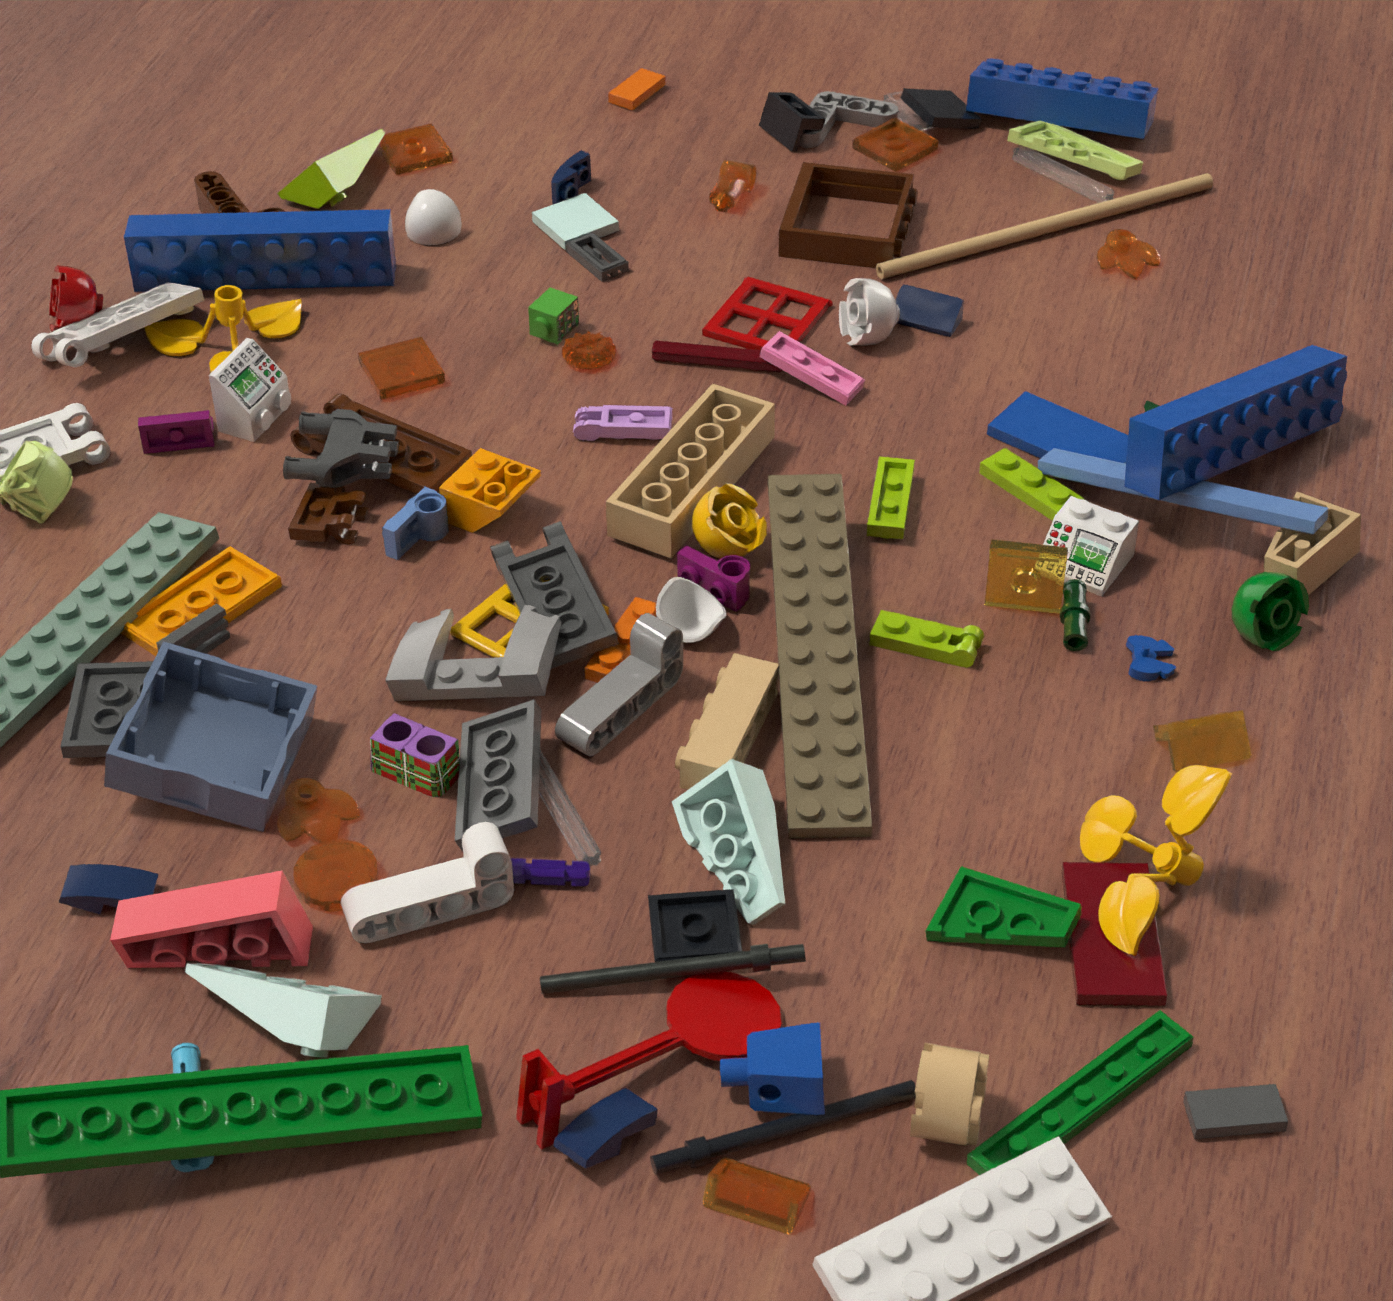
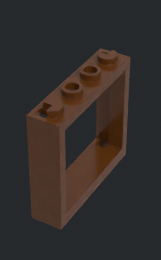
[778,162,918,268]

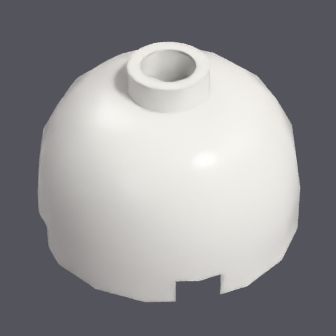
[839,278,900,346]

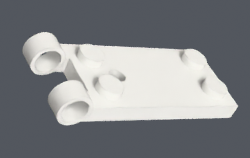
[32,282,205,367]
[0,403,110,481]

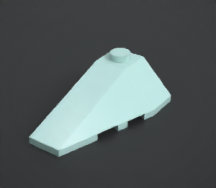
[672,759,785,925]
[185,963,382,1058]

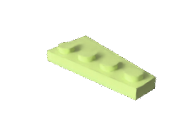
[1007,121,1143,180]

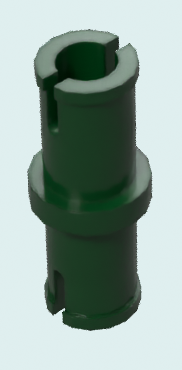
[1060,579,1091,651]

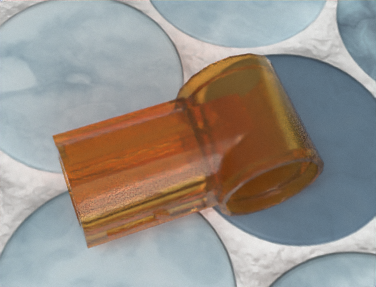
[709,160,757,213]

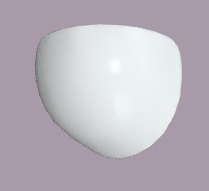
[405,189,461,245]
[656,577,726,642]

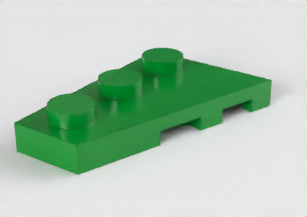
[925,866,1082,948]

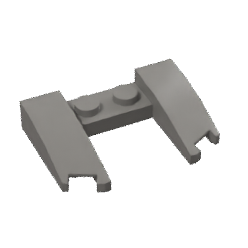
[385,605,561,701]

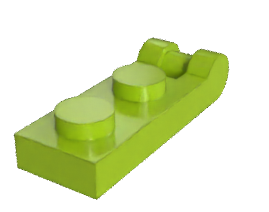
[869,610,984,668]

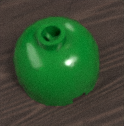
[1231,572,1309,651]

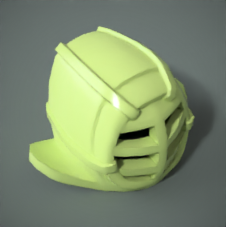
[0,441,73,523]

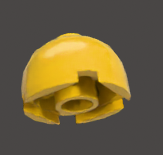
[692,484,767,559]

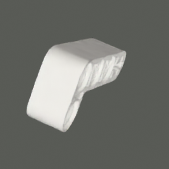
[341,822,514,943]

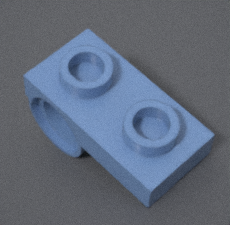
[382,487,449,560]

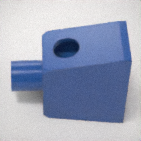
[720,1023,825,1115]

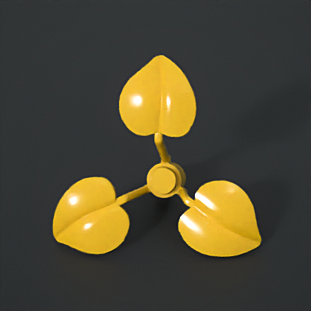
[144,285,302,373]
[1080,765,1232,956]

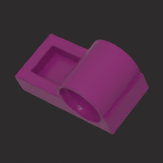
[677,545,750,612]

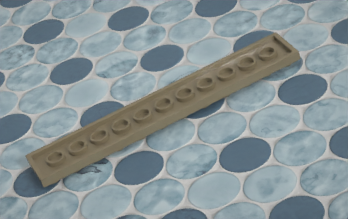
[768,474,872,839]

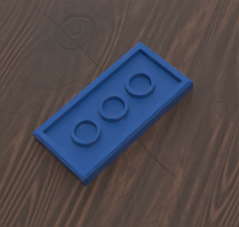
[987,391,1128,464]

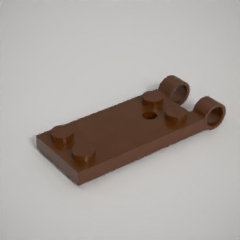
[290,394,472,494]

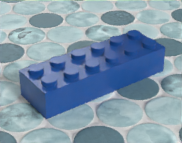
[966,58,1159,139]

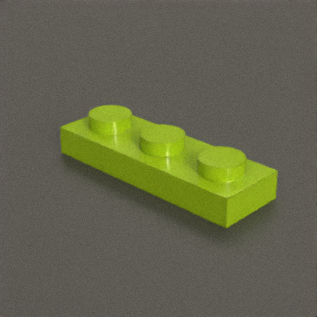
[979,448,1084,521]
[867,456,915,539]

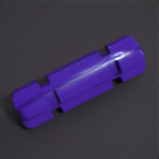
[511,858,591,887]

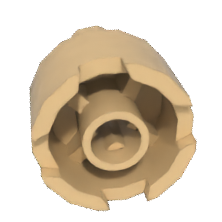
[910,1043,989,1146]

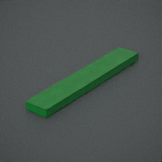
[967,1010,1194,1175]

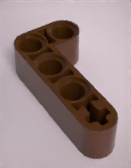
[194,171,286,214]

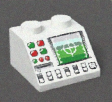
[209,338,291,442]
[1034,496,1139,597]

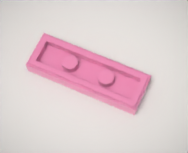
[760,331,865,406]

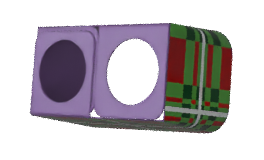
[370,713,460,797]

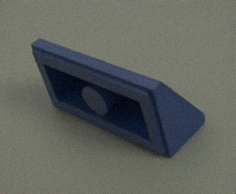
[896,284,964,337]

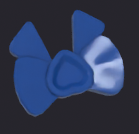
[1126,635,1176,682]

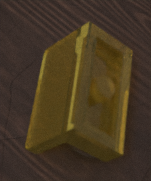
[1153,710,1251,772]

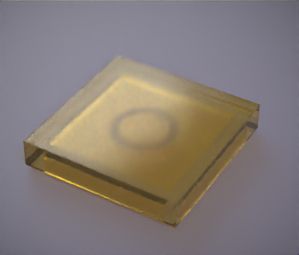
[985,539,1068,614]

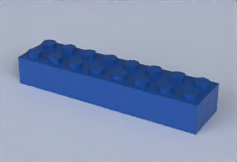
[124,209,396,292]
[1124,345,1347,500]

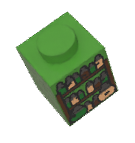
[528,287,579,344]

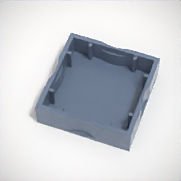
[104,642,318,832]

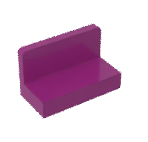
[138,410,214,454]

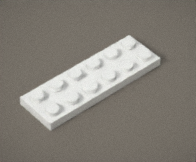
[812,1136,1112,1301]

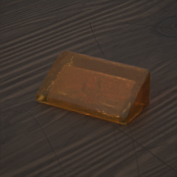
[703,1157,811,1234]

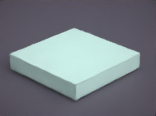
[532,193,619,251]

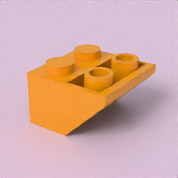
[439,448,541,533]

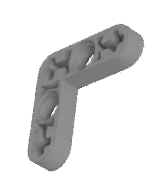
[799,91,898,148]

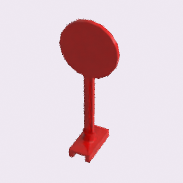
[516,972,782,1150]

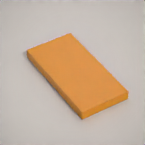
[121,546,282,656]

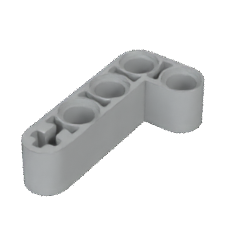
[555,613,684,756]

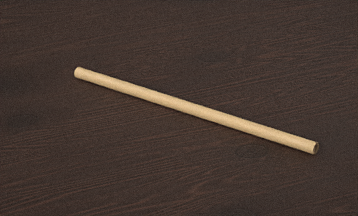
[876,173,1213,279]

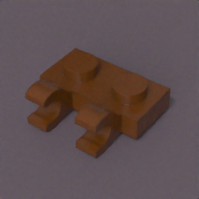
[288,483,369,544]

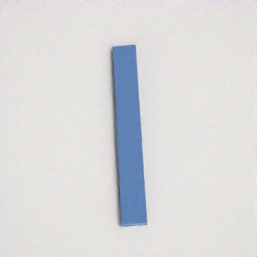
[1038,448,1329,534]

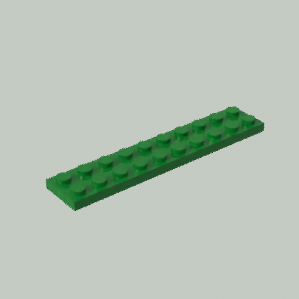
[0,1045,482,1178]

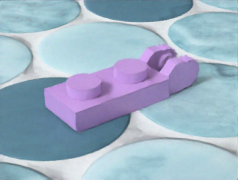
[573,405,673,441]

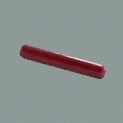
[652,340,783,372]

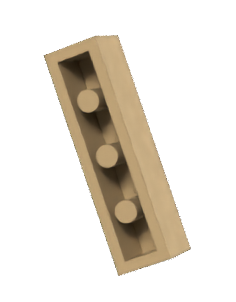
[675,653,779,790]

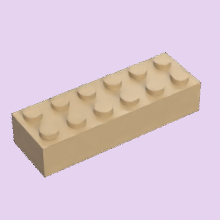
[606,383,775,558]

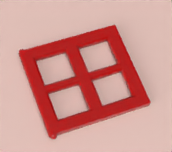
[702,277,833,350]

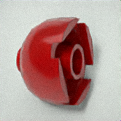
[49,265,103,332]

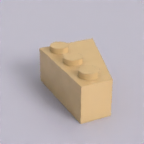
[1264,492,1361,595]

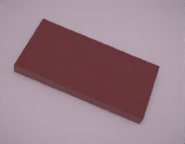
[1061,862,1167,1006]

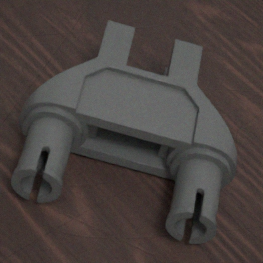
[283,409,399,488]

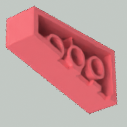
[110,871,313,968]

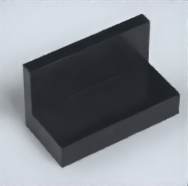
[759,92,826,152]

